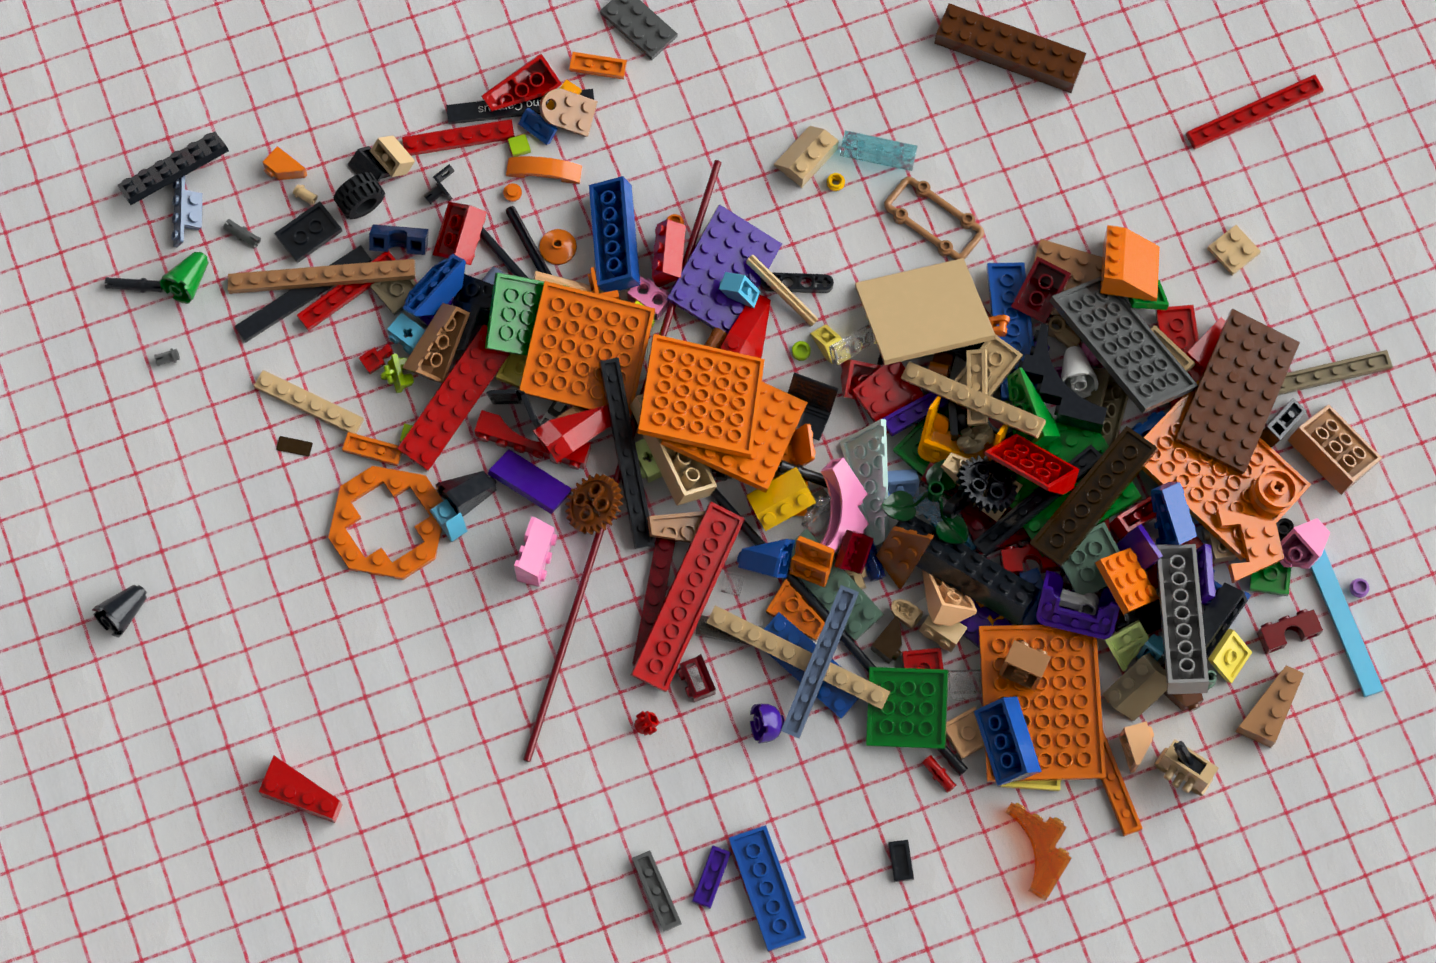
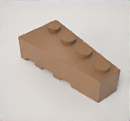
[402,303,470,383]

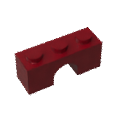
[1257,609,1323,654]

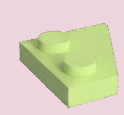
[1105,620,1149,671]

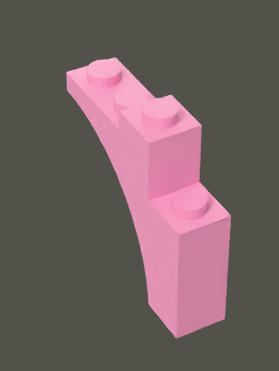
[820,457,869,553]

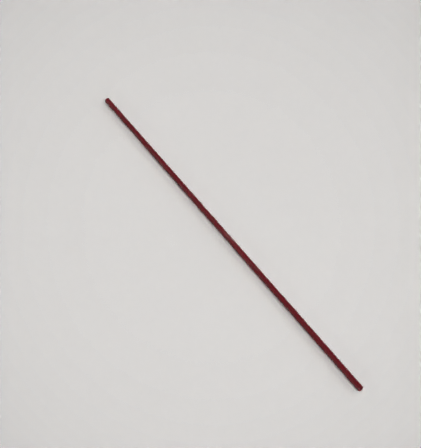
[523,160,722,762]

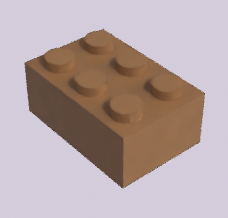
[998,640,1051,691]

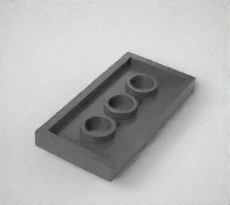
[600,0,678,60]

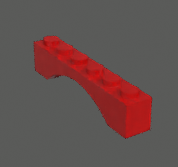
[474,410,591,470]

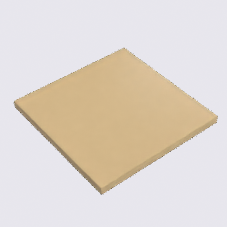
[855,258,996,365]

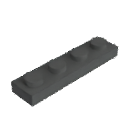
[632,850,682,932]

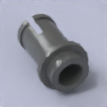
[154,348,180,366]

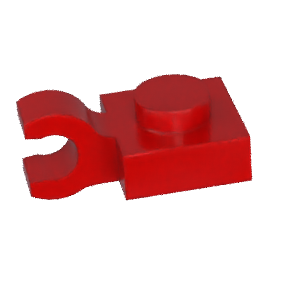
[359,344,394,374]

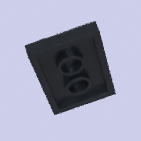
[274,201,342,263]

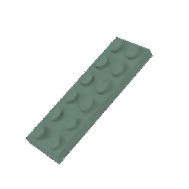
[789,529,884,641]

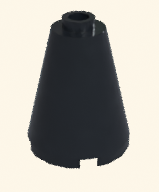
[92,585,147,638]

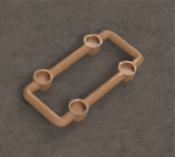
[884,177,984,260]

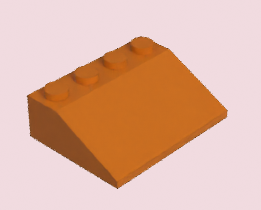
[1100,225,1160,302]

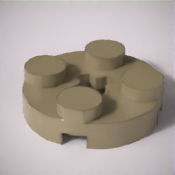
[957,423,995,454]

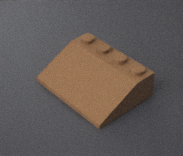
[1287,404,1383,495]

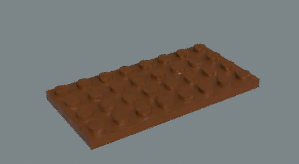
[1174,309,1300,474]

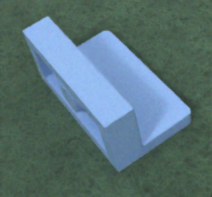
[888,469,919,497]

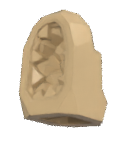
[891,599,923,629]

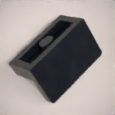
[348,146,390,182]

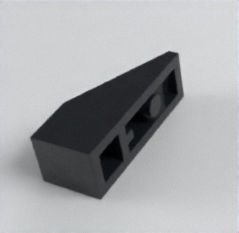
[1260,398,1307,447]

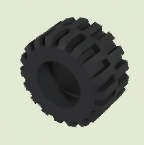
[333,172,385,220]

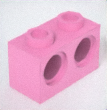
[627,276,669,320]

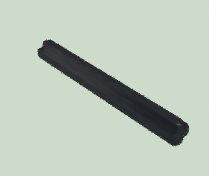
[506,206,552,275]

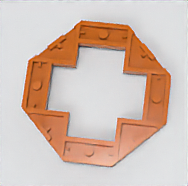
[328,466,443,580]

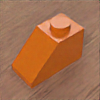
[263,146,307,180]

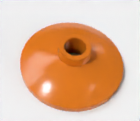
[539,229,577,265]

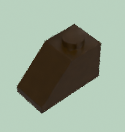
[871,616,902,664]

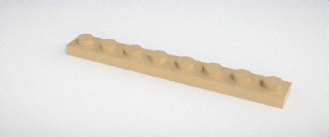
[901,361,1046,438]

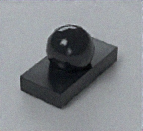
[948,400,968,441]

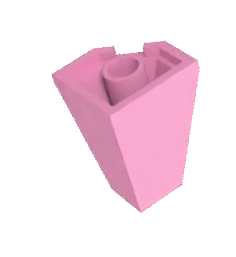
[1280,518,1330,569]

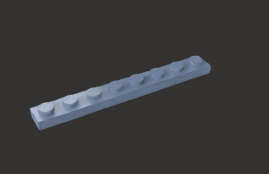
[781,585,859,739]

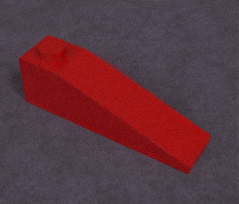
[841,360,880,400]
[533,405,611,463]

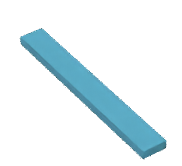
[1310,549,1384,698]

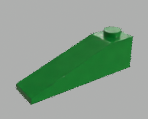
[1007,368,1060,447]

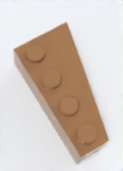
[1235,665,1304,748]

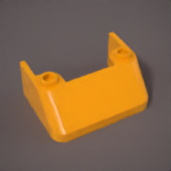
[918,396,1008,463]

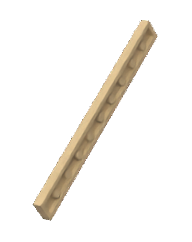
[707,605,890,709]

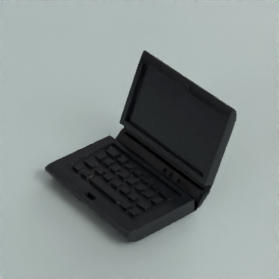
[453,301,490,351]
[788,372,839,441]
[486,389,541,429]

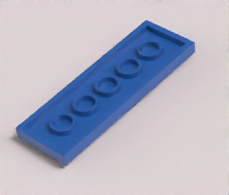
[764,612,860,719]
[729,825,806,952]

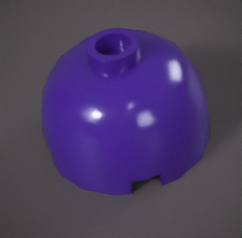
[750,703,785,744]

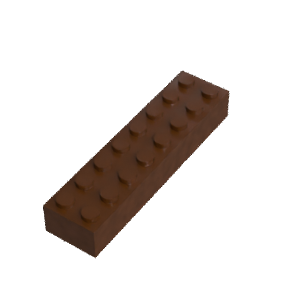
[934,3,1086,93]

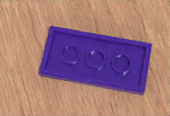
[488,449,572,514]

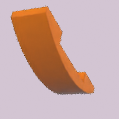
[506,156,582,184]

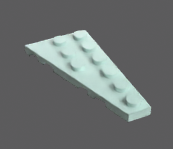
[840,419,890,548]

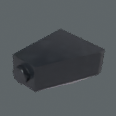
[435,471,497,516]

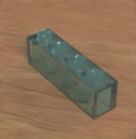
[840,130,917,171]

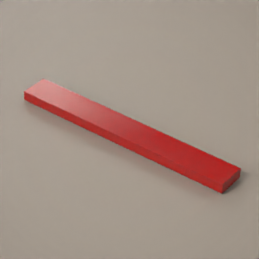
[1185,75,1324,150]

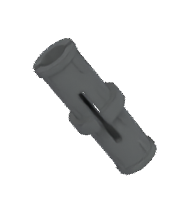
[223,219,261,248]

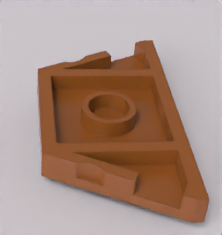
[876,526,934,589]

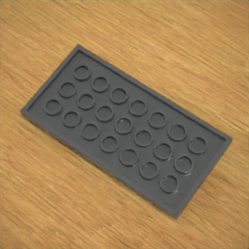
[1049,277,1198,414]

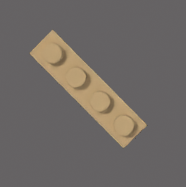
[967,349,988,426]

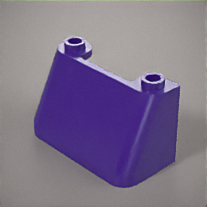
[1036,570,1120,639]

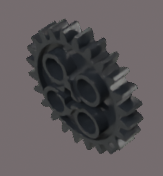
[956,455,1018,514]

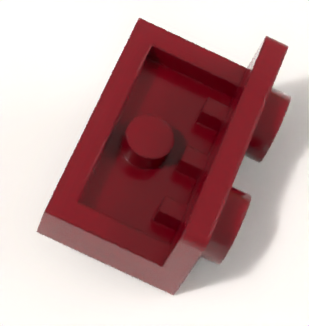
[834,530,874,574]

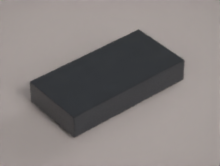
[888,840,914,882]

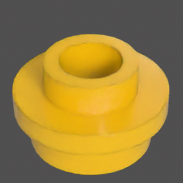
[826,173,845,191]

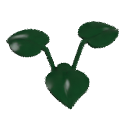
[881,458,968,544]

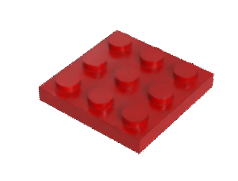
[851,361,925,435]

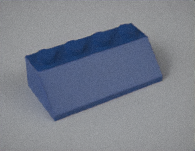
[974,697,1042,786]

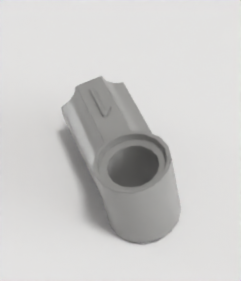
[1059,589,1099,616]

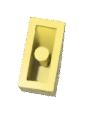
[810,325,848,364]

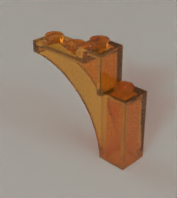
[1005,802,1072,901]

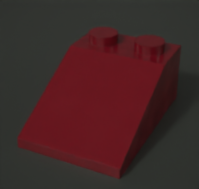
[1011,256,1072,324]

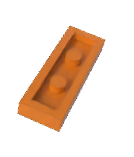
[569,52,627,80]
[342,432,402,466]

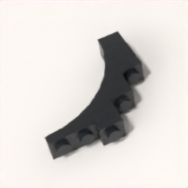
[1018,323,1107,434]

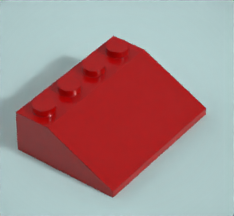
[984,434,1080,495]

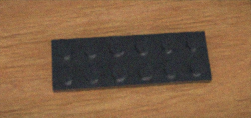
[117,131,229,205]

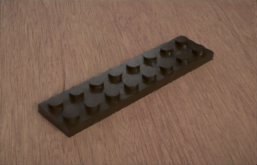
[1030,426,1158,568]

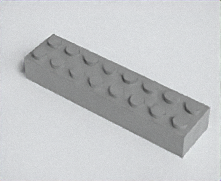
[1156,544,1209,694]

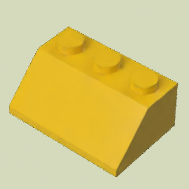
[746,467,816,531]

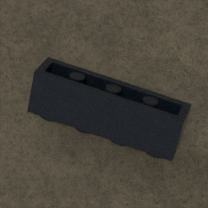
[1202,582,1248,659]

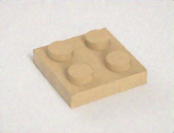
[1207,225,1261,276]

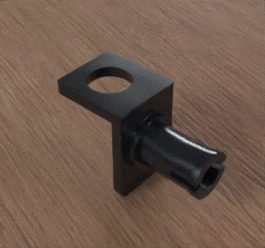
[423,164,455,205]

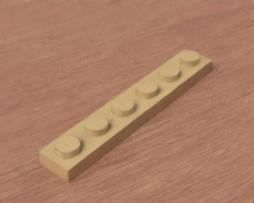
[254,370,364,434]

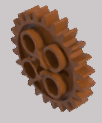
[565,473,623,535]

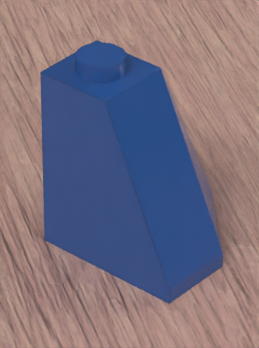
[737,539,795,578]

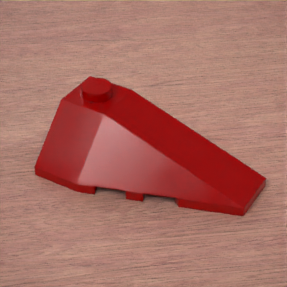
[481,54,562,111]
[720,294,771,358]

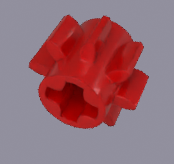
[634,711,659,736]

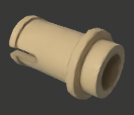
[293,184,318,205]

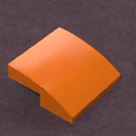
[790,536,835,587]

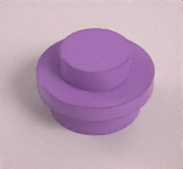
[1350,578,1369,598]

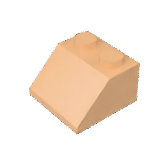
[1119,721,1154,773]

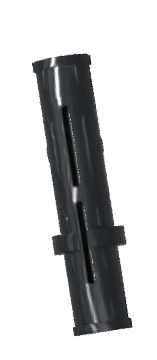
[105,277,163,293]
[778,460,828,488]

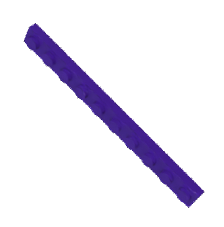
[882,336,1050,437]

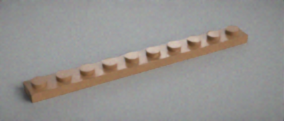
[228,259,416,294]

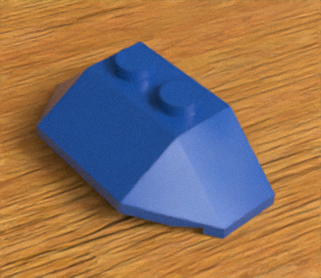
[403,254,466,316]

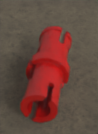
[922,755,957,793]

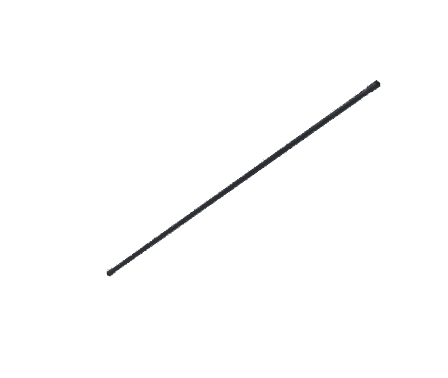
[480,227,968,776]

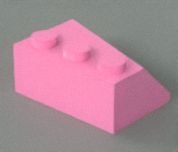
[514,516,558,587]

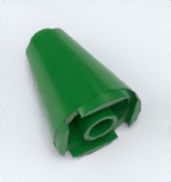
[160,252,209,304]

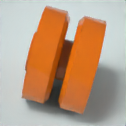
[1248,468,1299,516]

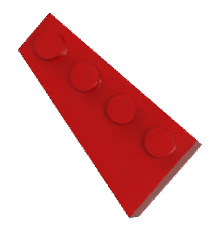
[259,755,342,823]

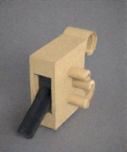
[1154,739,1219,796]

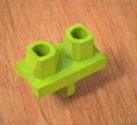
[380,354,414,393]

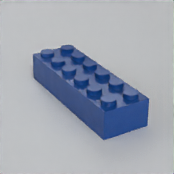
[589,176,640,292]

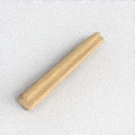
[746,255,818,326]

